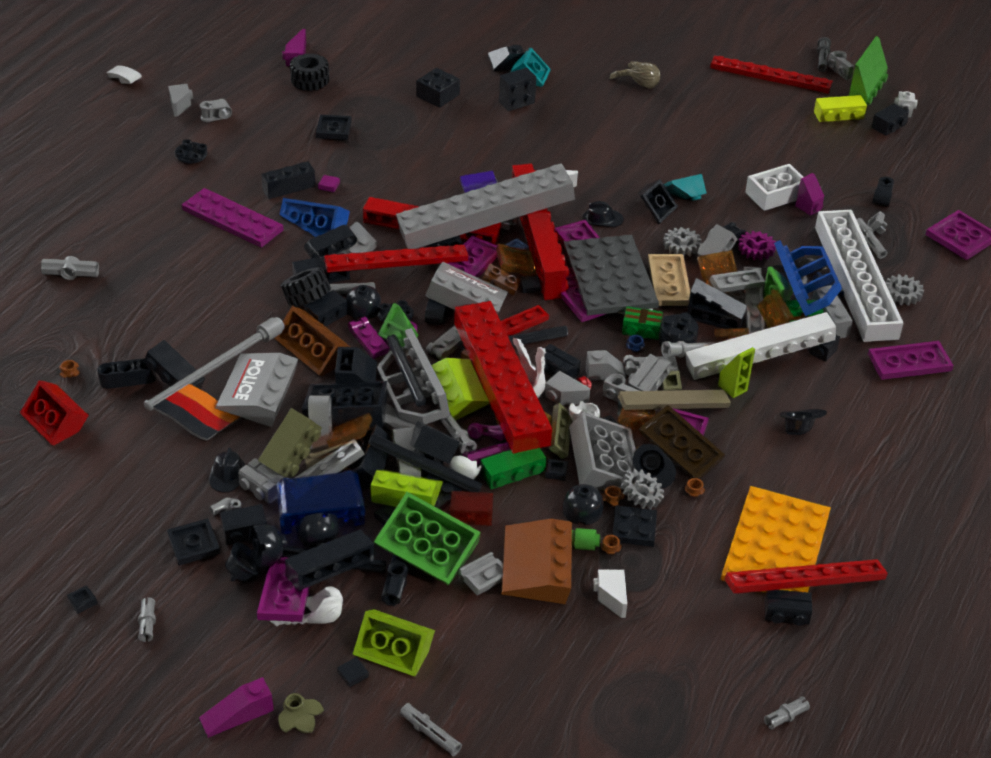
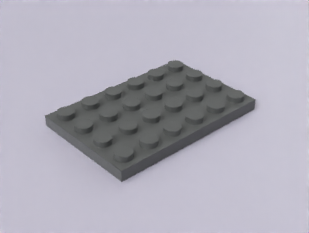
[563,235,659,316]

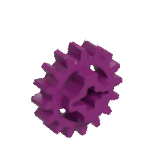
[738,231,776,261]

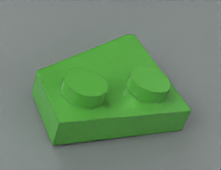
[378,303,418,347]

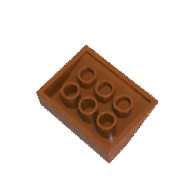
[501,519,572,604]

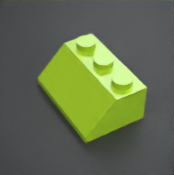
[431,358,490,421]
[371,470,442,507]
[353,609,435,676]

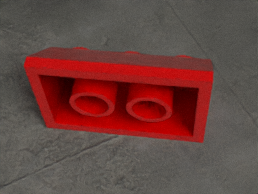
[20,380,89,445]

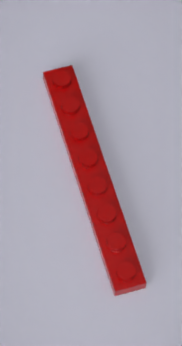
[710,56,833,94]
[324,245,468,272]
[724,559,888,594]

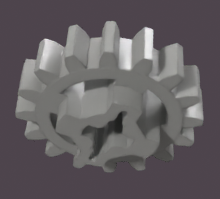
[663,227,701,257]
[885,274,924,306]
[620,469,664,509]

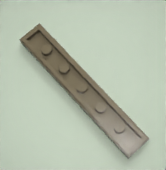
[618,390,731,410]

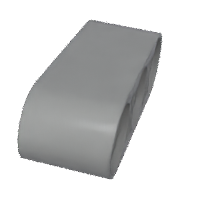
[308,396,332,453]
[392,427,421,477]

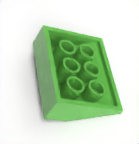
[849,36,888,106]
[374,492,481,586]

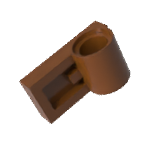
[482,264,521,296]

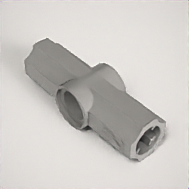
[41,256,99,280]

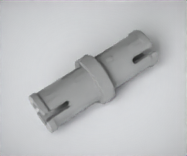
[138,598,156,642]
[764,696,810,730]

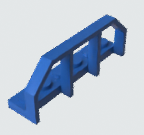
[774,240,842,316]

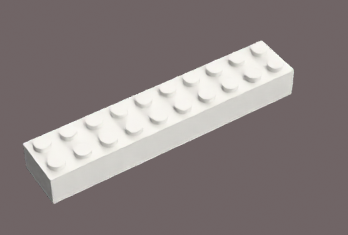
[815,210,903,342]

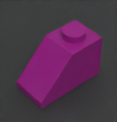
[795,173,824,216]

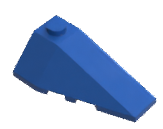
[279,198,350,237]

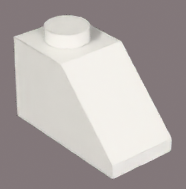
[593,570,627,618]

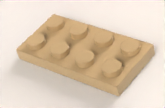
[648,254,690,306]

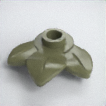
[278,693,324,733]

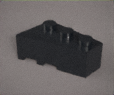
[687,278,747,333]

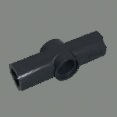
[381,555,410,606]

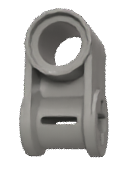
[200,99,232,122]

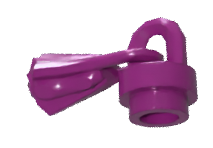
[467,422,506,441]

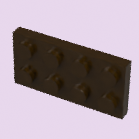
[639,405,725,479]

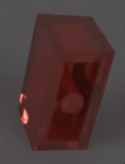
[450,491,493,526]

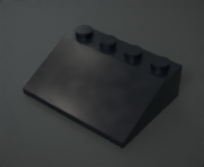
[302,381,387,431]

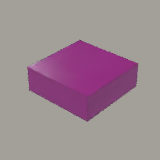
[318,175,340,192]

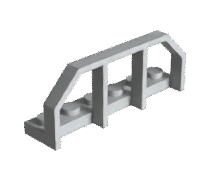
[377,328,450,424]

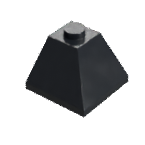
[488,45,524,71]
[638,179,678,224]

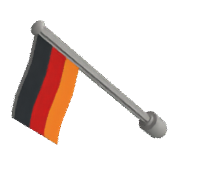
[144,317,285,441]

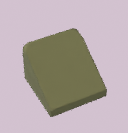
[661,371,682,391]

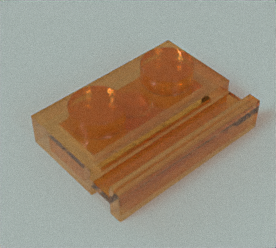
[756,290,794,328]
[715,328,749,340]

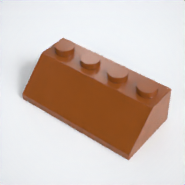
[275,306,350,376]

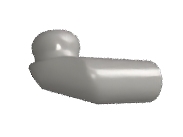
[209,498,241,516]

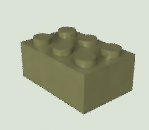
[258,408,322,479]

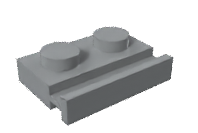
[458,552,503,596]

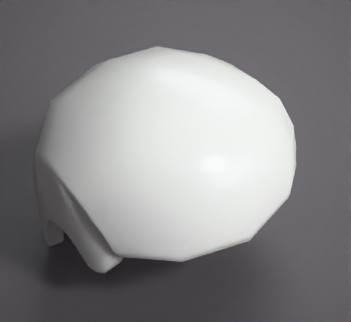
[569,401,600,421]
[449,455,482,479]

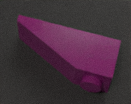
[282,29,306,66]
[199,677,274,738]

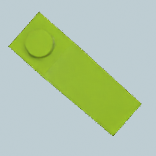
[718,347,755,398]

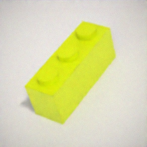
[814,95,867,122]

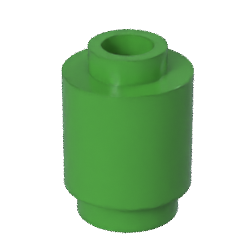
[572,528,600,551]

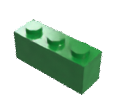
[480,448,546,489]

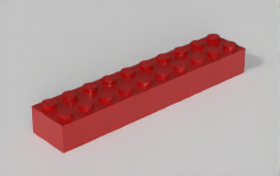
[512,163,569,300]
[454,301,552,453]

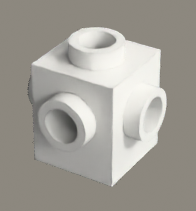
[894,91,917,117]

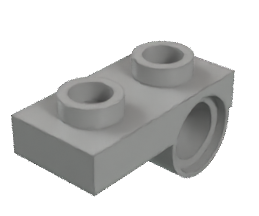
[827,51,854,80]
[602,374,640,403]

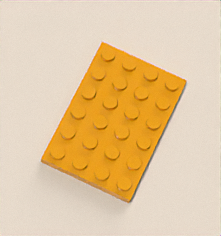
[721,486,831,593]

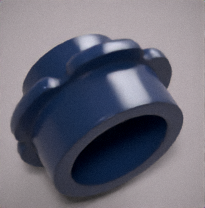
[626,335,645,352]

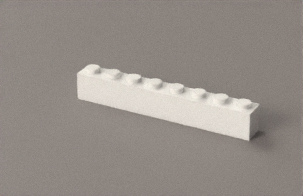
[686,312,836,380]

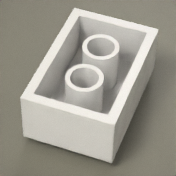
[745,164,803,211]

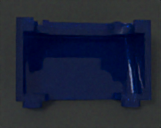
[276,470,365,534]

